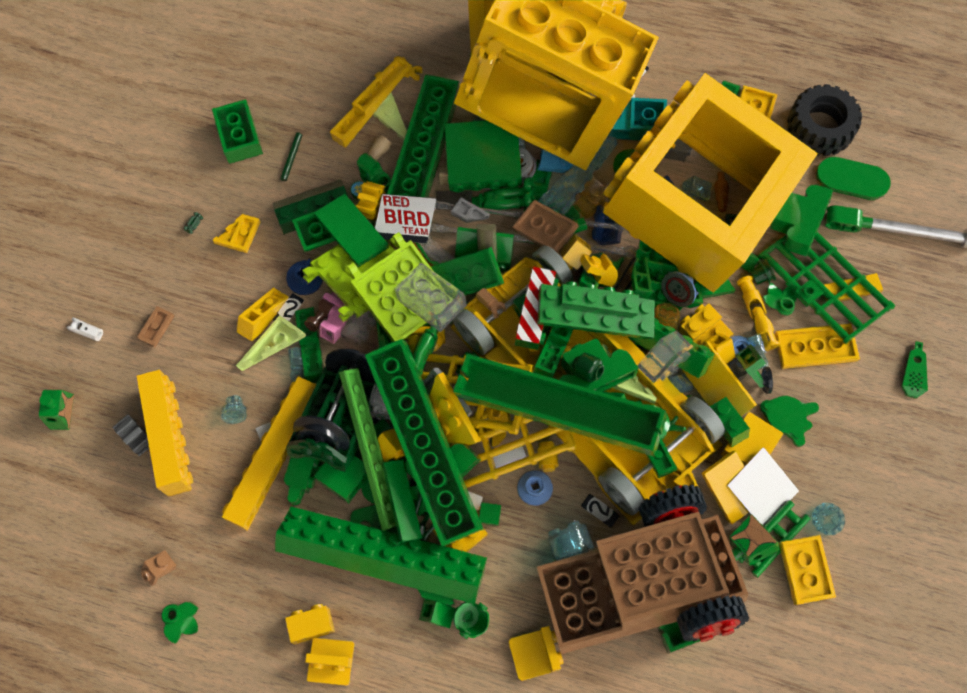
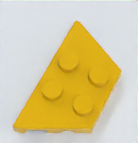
[429,372,481,444]

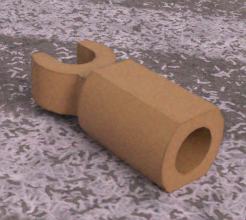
[476,288,507,319]

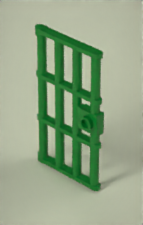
[758,232,896,344]

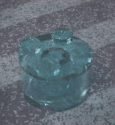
[548,521,595,561]

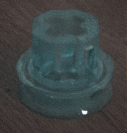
[221,395,247,424]

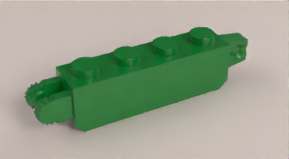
[284,457,321,506]

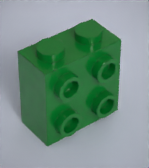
[314,456,368,504]

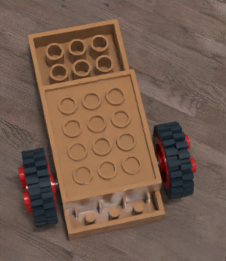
[537,485,750,654]

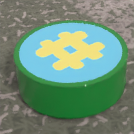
[350,181,365,200]

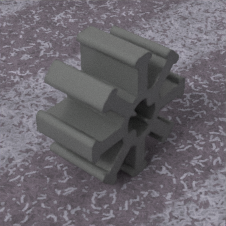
[112,414,149,457]

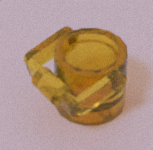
[654,303,680,332]

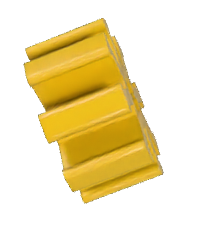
[356,181,386,221]

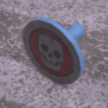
[661,271,699,307]

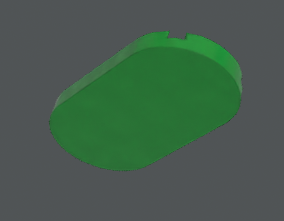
[816,157,891,200]

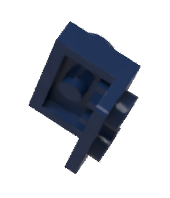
[592,205,623,246]

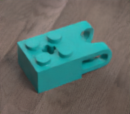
[606,97,667,140]

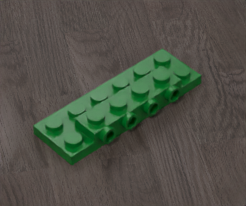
[537,281,655,340]

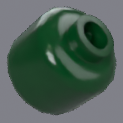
[572,353,604,383]

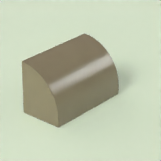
[476,224,497,261]

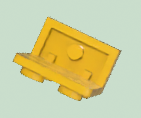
[509,626,564,681]

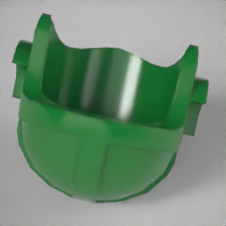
[453,602,489,639]

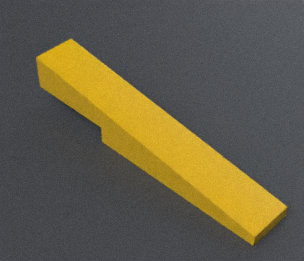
[330,56,411,148]

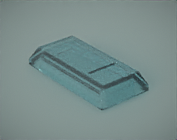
[669,375,694,393]

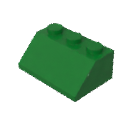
[292,211,335,252]
[455,227,514,272]

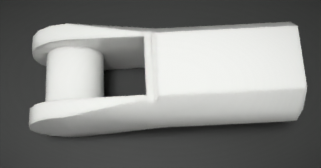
[67,317,103,341]

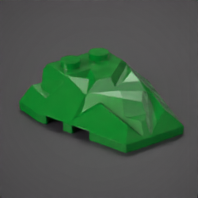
[631,239,703,312]

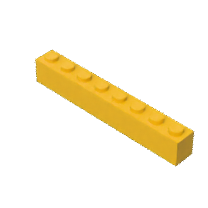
[222,376,316,531]

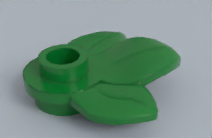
[763,283,797,316]
[161,602,199,644]

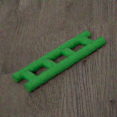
[738,500,811,578]

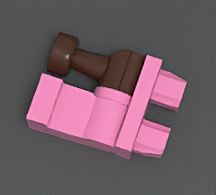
[304,292,354,344]

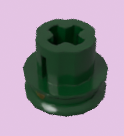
[749,259,776,285]

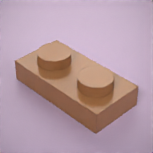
[137,306,175,348]

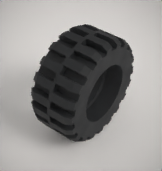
[787,84,862,156]

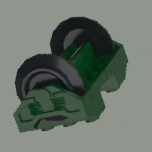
[286,349,380,472]

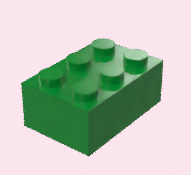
[212,99,263,164]

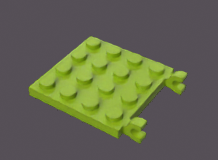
[344,232,456,342]
[303,240,395,322]

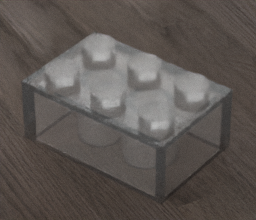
[394,263,467,332]

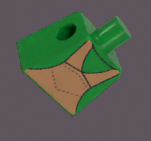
[39,390,74,430]
[729,514,779,565]

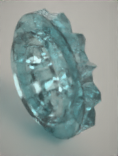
[811,503,845,535]

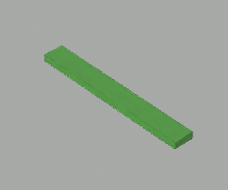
[339,368,396,530]

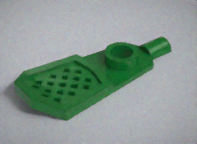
[901,341,928,399]

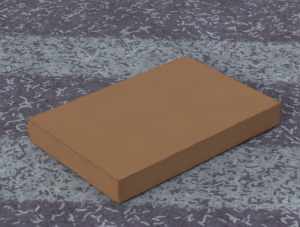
[512,200,579,253]

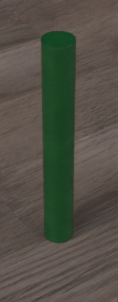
[280,132,303,182]

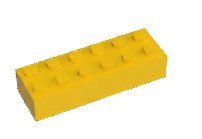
[136,369,193,497]

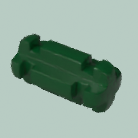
[183,212,203,234]

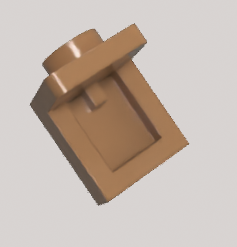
[141,550,177,586]

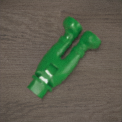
[472,177,535,212]
[413,323,440,376]

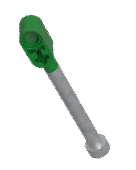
[825,205,967,248]

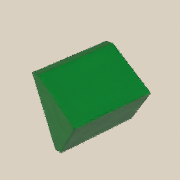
[741,253,760,272]

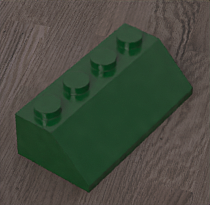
[273,179,348,235]

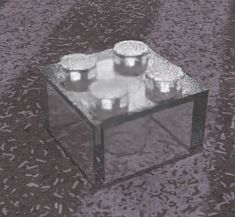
[637,330,693,383]

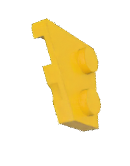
[213,214,261,253]

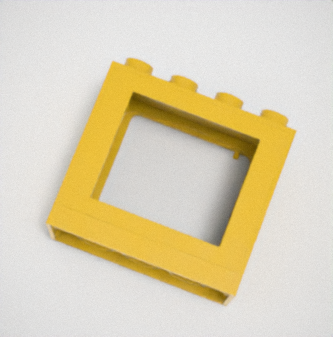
[454,0,659,171]
[603,73,818,293]

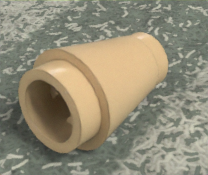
[368,135,392,160]

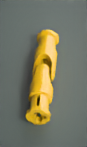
[736,276,780,351]

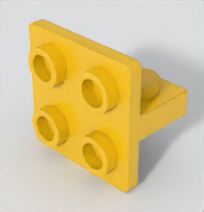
[305,638,355,686]

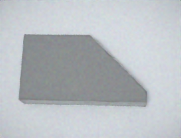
[451,198,490,223]

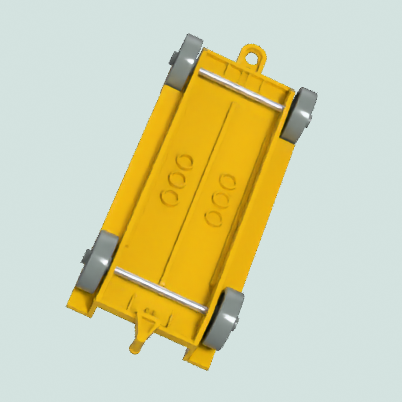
[451,245,725,526]

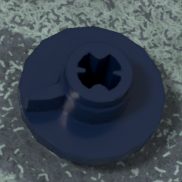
[286,258,323,296]

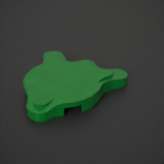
[760,396,819,447]

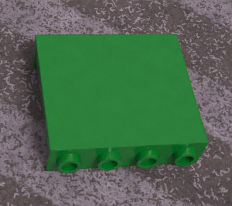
[445,120,522,192]

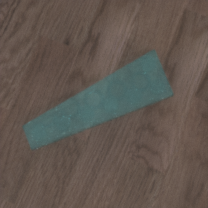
[538,136,618,215]

